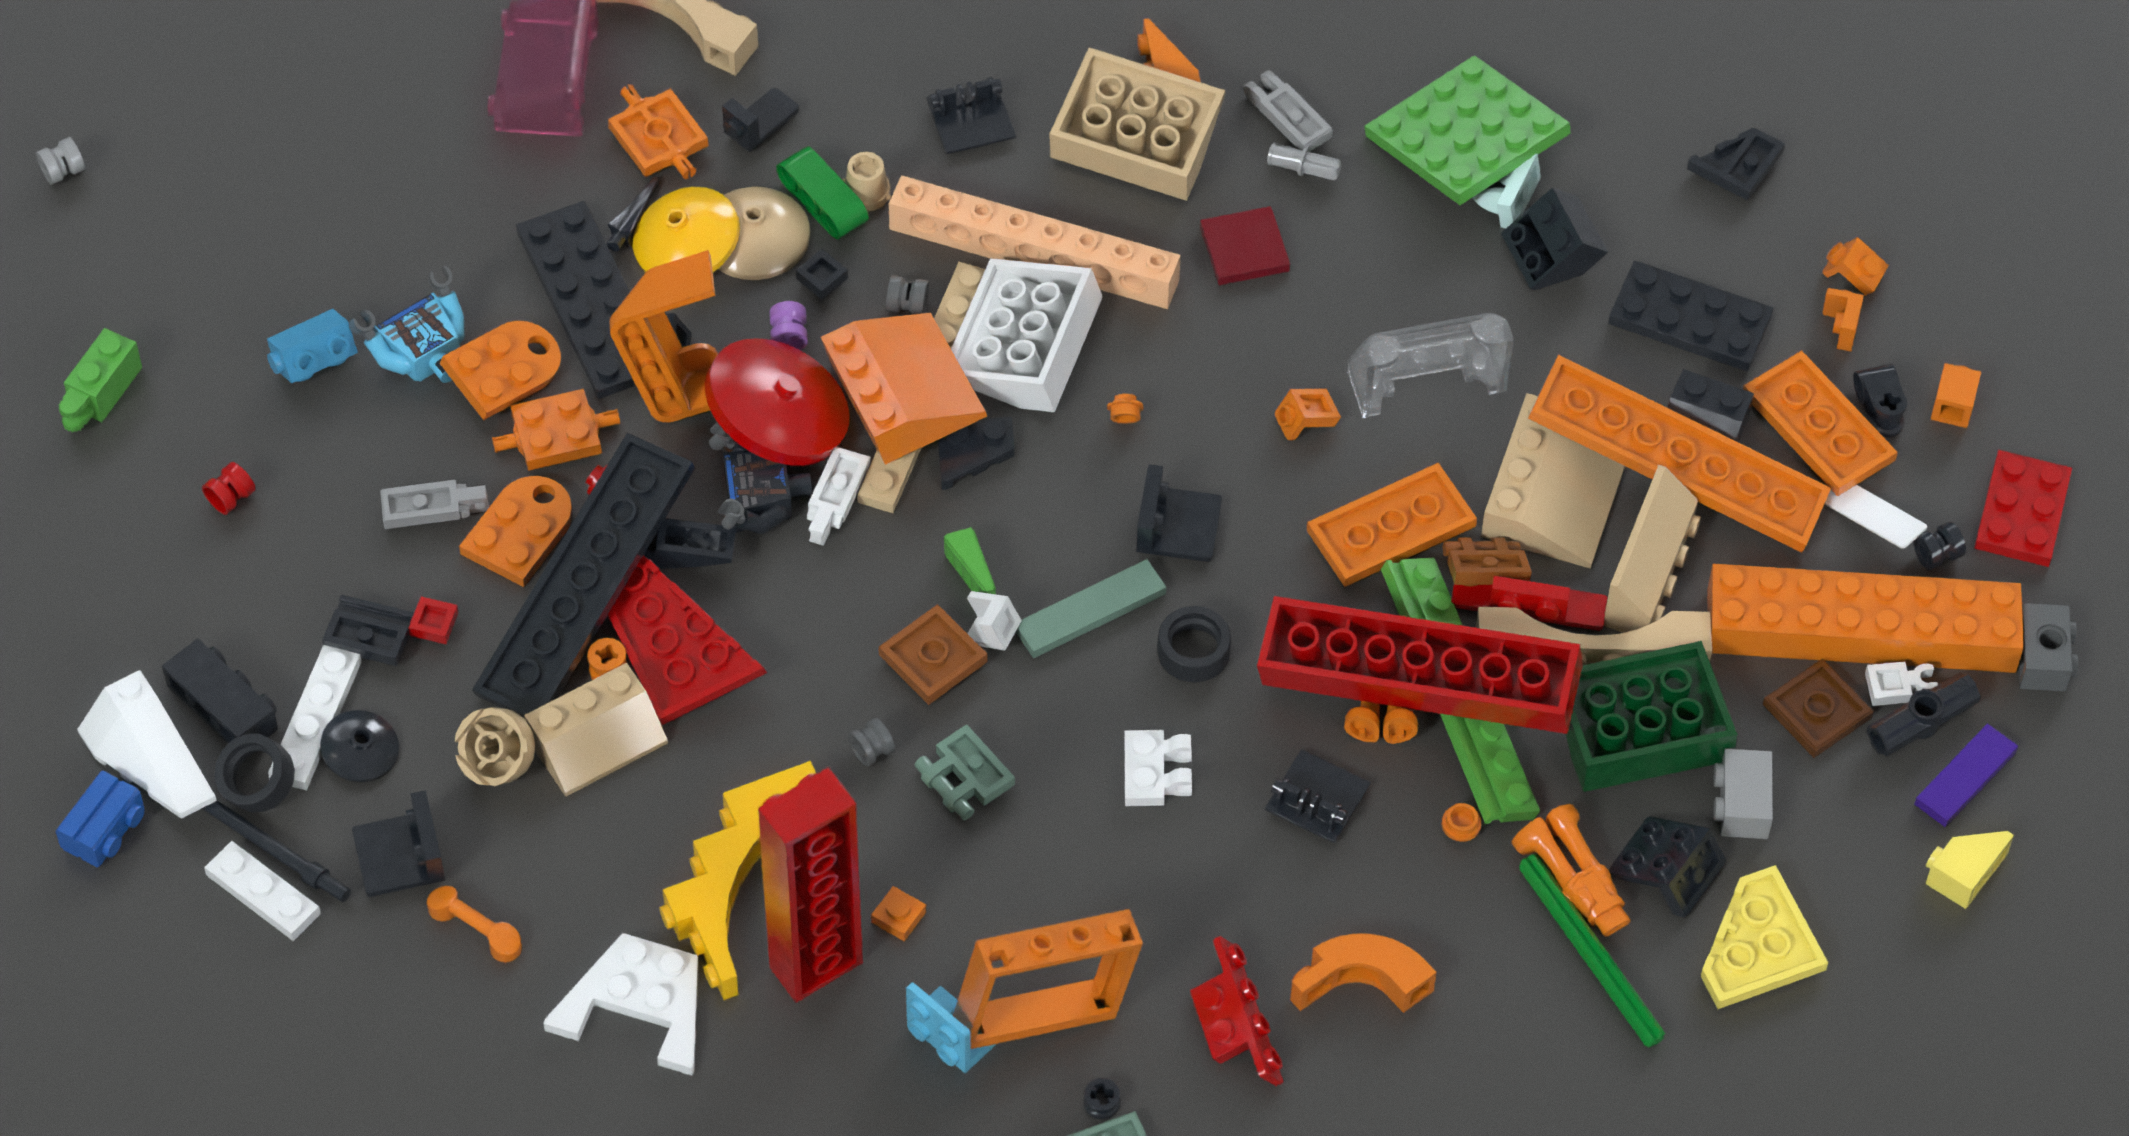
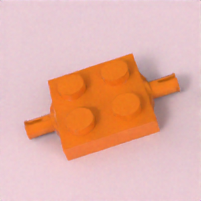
[608,84,708,179]
[492,389,621,471]

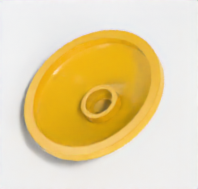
[633,187,740,272]

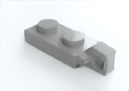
[380,480,489,529]

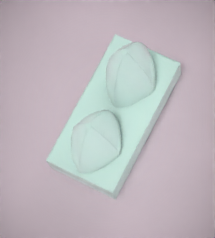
[1472,154,1541,229]

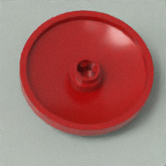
[704,338,850,466]

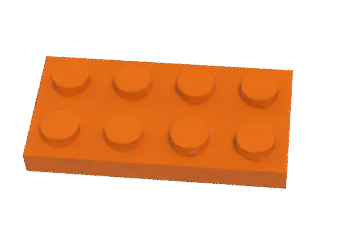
[1743,350,1898,496]
[1306,462,1477,587]

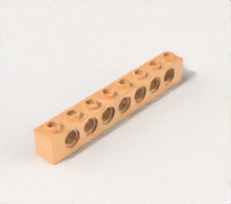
[889,175,1181,309]

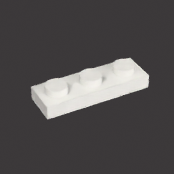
[204,841,321,941]

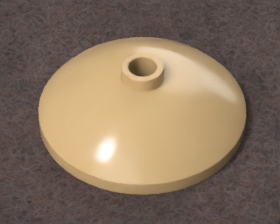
[718,187,810,280]

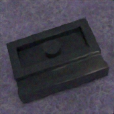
[322,595,414,666]

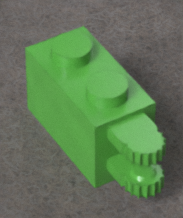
[58,328,142,433]

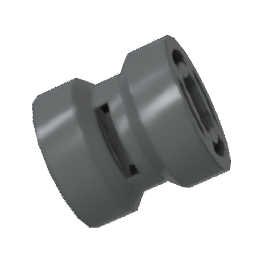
[886,275,929,315]

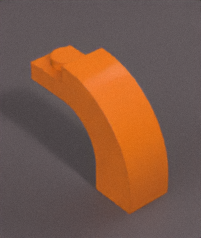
[1290,933,1437,1013]

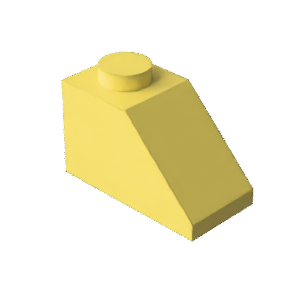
[1926,831,2014,909]

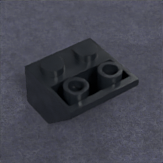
[1501,187,1608,290]

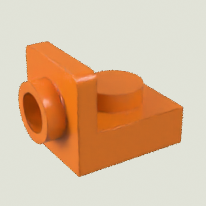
[1822,288,1864,352]
[1275,388,1341,440]

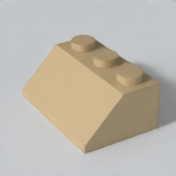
[524,663,668,797]

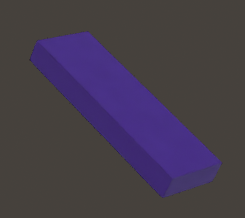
[1914,723,2018,827]

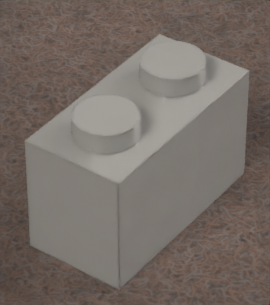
[1714,749,1773,839]

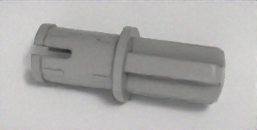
[1267,142,1341,180]

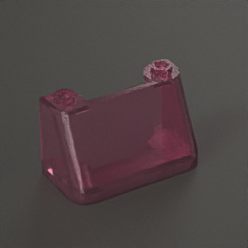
[488,0,599,136]

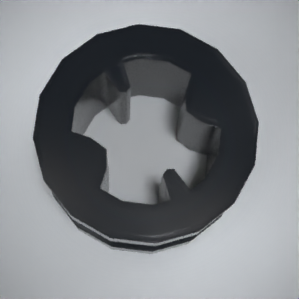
[1084,1078,1120,1119]

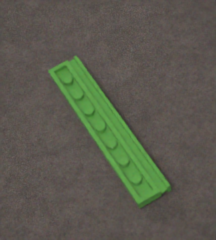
[1381,558,1540,824]

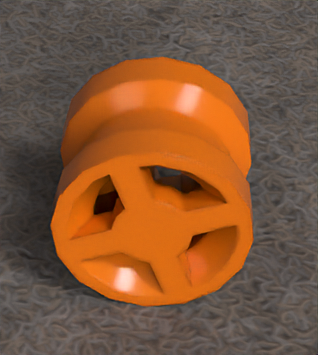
[587,638,627,680]

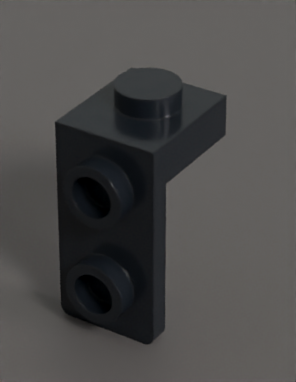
[722,87,799,152]

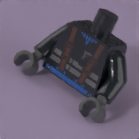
[709,422,812,534]

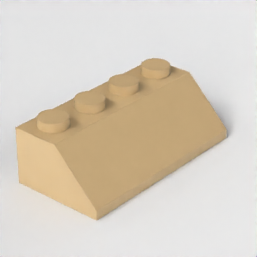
[1603,465,1701,633]

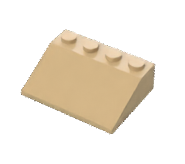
[1050,48,1225,201]
[1481,393,1625,569]

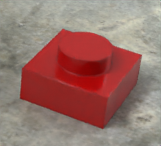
[408,596,459,645]

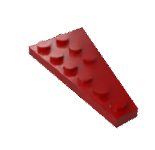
[608,555,767,725]

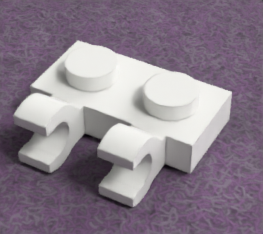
[1125,730,1192,806]

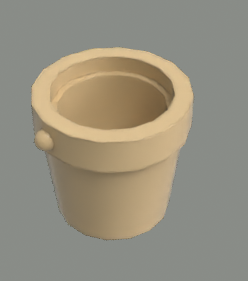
[842,152,891,211]

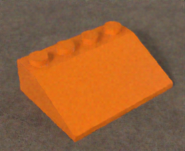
[821,313,987,465]

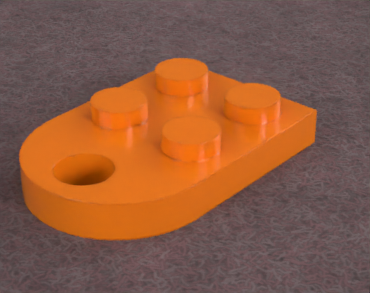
[440,321,561,420]
[459,476,572,587]

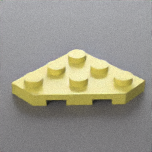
[1701,865,1828,1009]

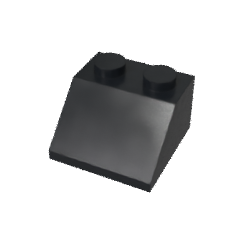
[1667,369,1754,443]

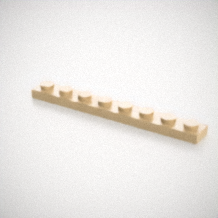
[857,262,986,513]

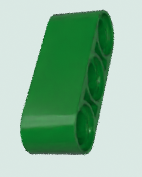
[776,146,869,239]

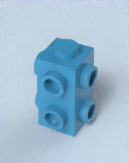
[267,309,358,383]

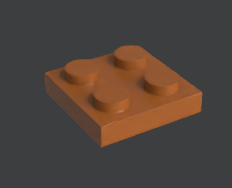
[878,604,988,705]

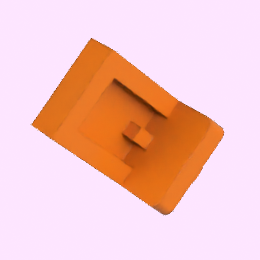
[1822,237,1889,296]

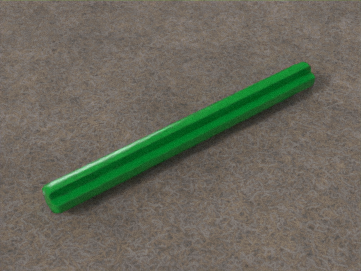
[1519,854,1665,1047]

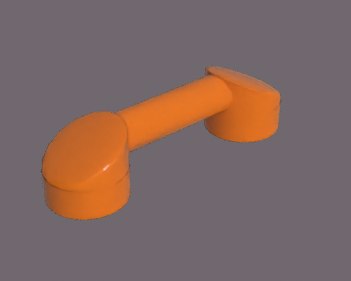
[427,886,522,962]

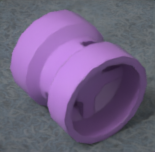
[770,301,808,350]

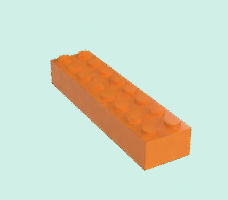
[1707,564,2023,673]

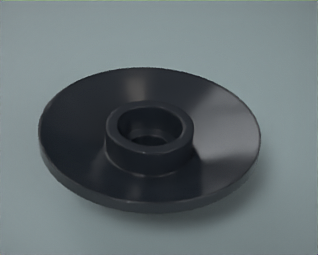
[320,710,399,782]

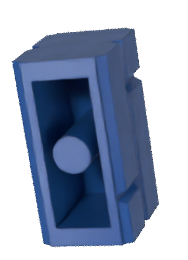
[55,770,144,868]

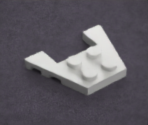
[544,933,698,1075]

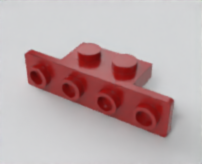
[1451,576,1608,631]
[1190,936,1283,1086]

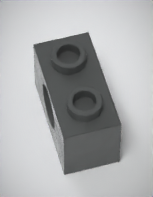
[2019,603,2078,691]

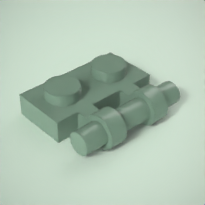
[914,724,1015,820]

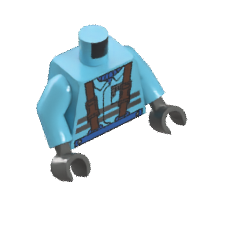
[349,266,465,383]

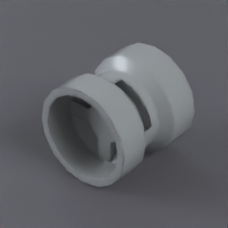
[36,137,85,185]

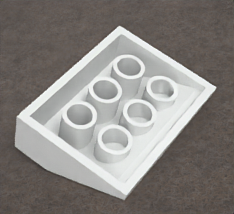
[951,258,1103,412]

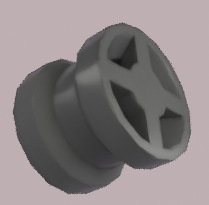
[847,718,895,767]

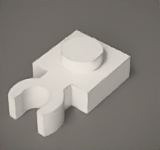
[1865,662,1938,706]

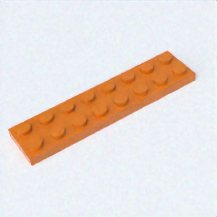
[1528,355,1831,553]

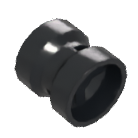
[1913,521,1966,570]

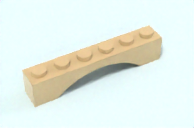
[577,0,758,76]
[1475,607,1712,665]

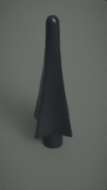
[606,177,660,252]

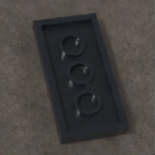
[1608,260,1774,372]

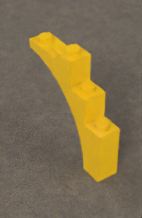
[659,761,817,1000]

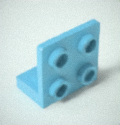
[906,982,996,1073]

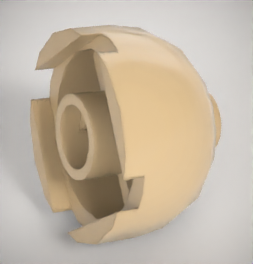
[455,707,535,786]

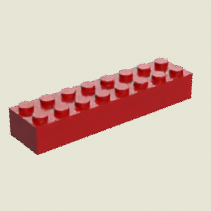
[1257,596,1583,734]
[758,767,863,1003]

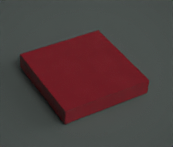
[1200,206,1290,285]

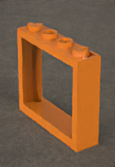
[953,909,1143,1049]

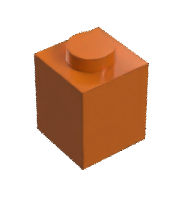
[1930,363,1981,428]

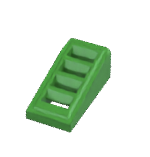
[944,527,996,595]

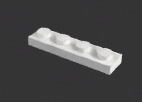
[268,645,362,791]

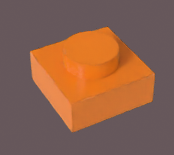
[871,886,926,942]

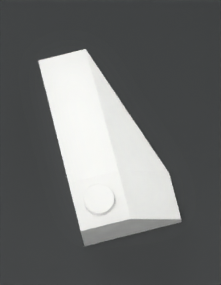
[77,670,217,819]

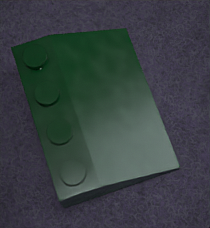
[1566,641,1738,792]

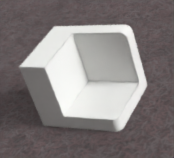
[967,591,1022,650]

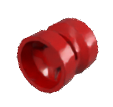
[201,462,256,515]

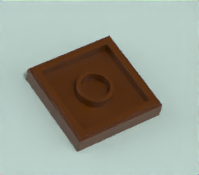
[1763,658,1874,758]

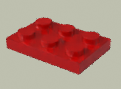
[1974,450,2072,567]

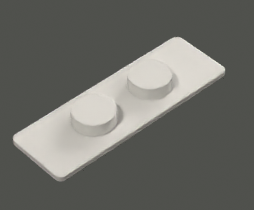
[1825,485,1927,549]

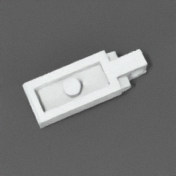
[807,447,871,546]

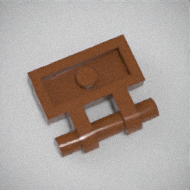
[1443,537,1532,587]

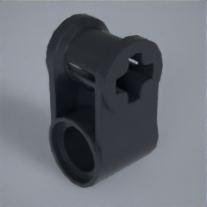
[1853,363,1907,437]

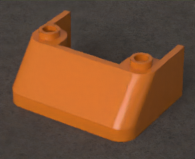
[609,250,718,423]

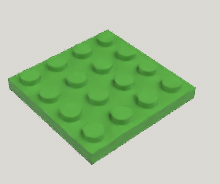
[1365,55,1571,205]

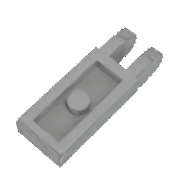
[1243,70,1333,151]

